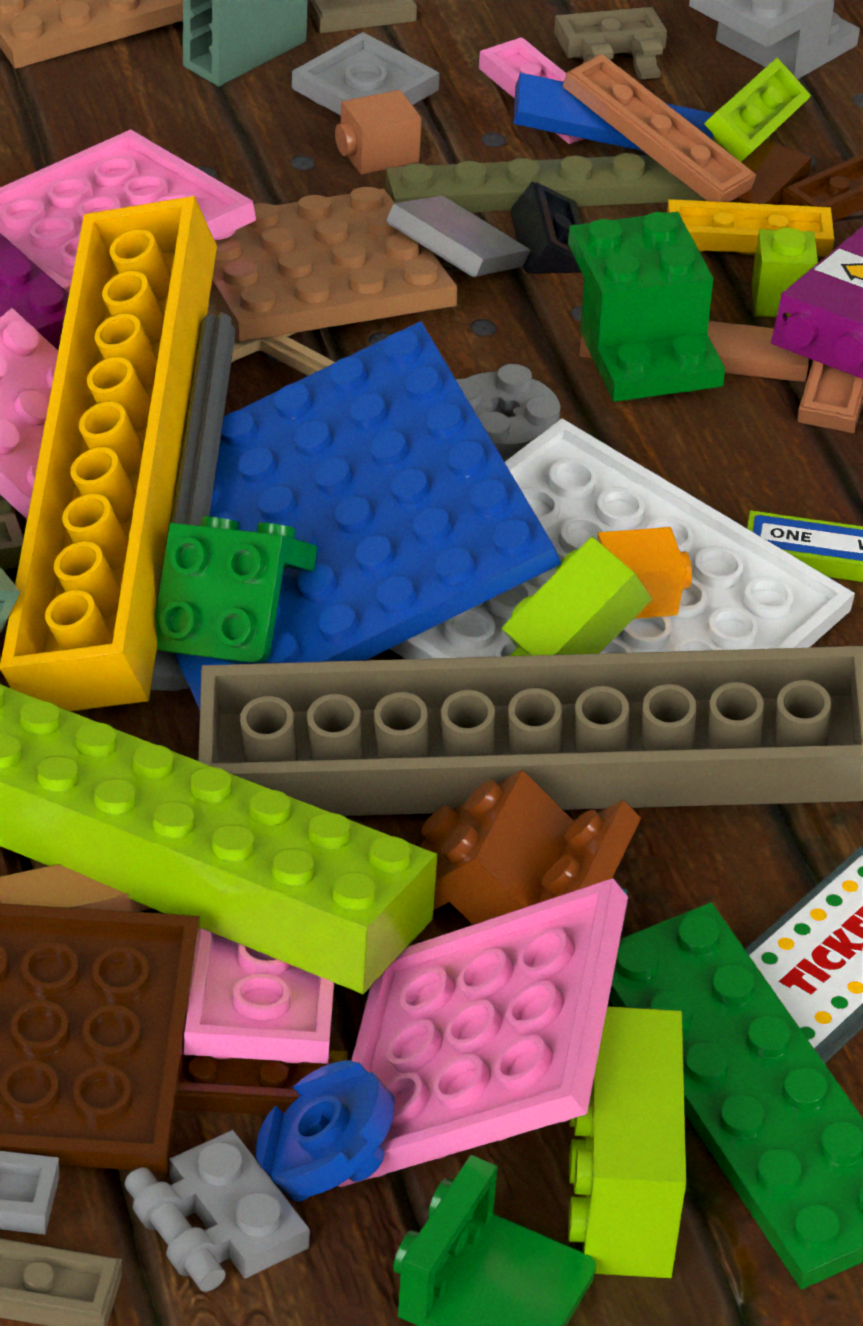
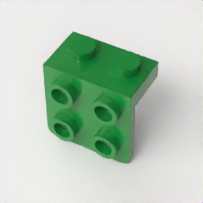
[155,516,318,664]
[393,1155,596,1326]

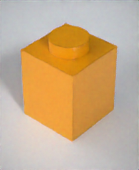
[597,527,692,619]

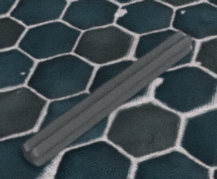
[171,313,236,526]

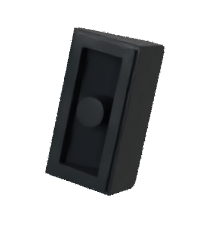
[511,181,581,274]

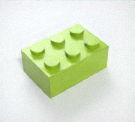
[568,1007,686,1278]

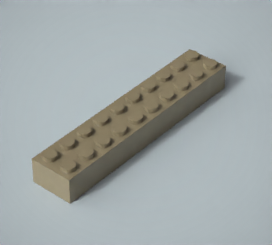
[198,646,863,816]

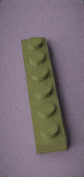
[385,153,705,212]

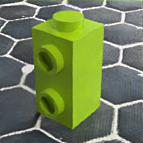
[501,536,653,656]

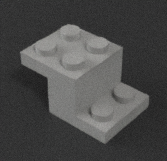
[689,0,860,80]

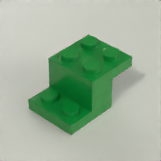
[568,211,725,402]

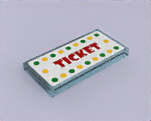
[745,847,863,1063]

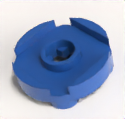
[256,1060,395,1202]

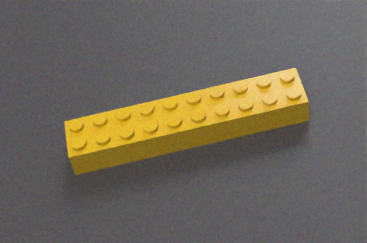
[0,196,217,711]

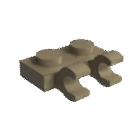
[554,7,667,80]

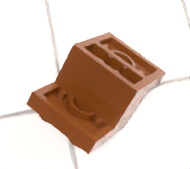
[420,770,641,925]

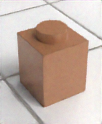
[335,90,422,174]

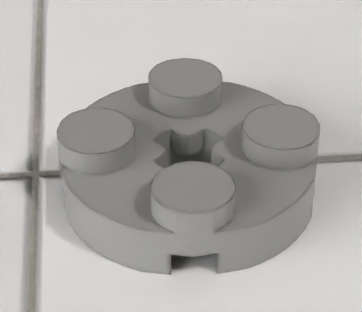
[456,364,561,462]

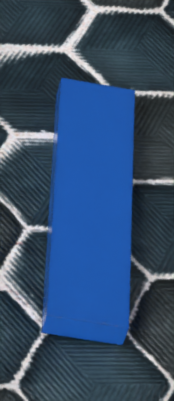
[513,73,716,151]

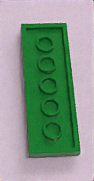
[609,902,863,1290]

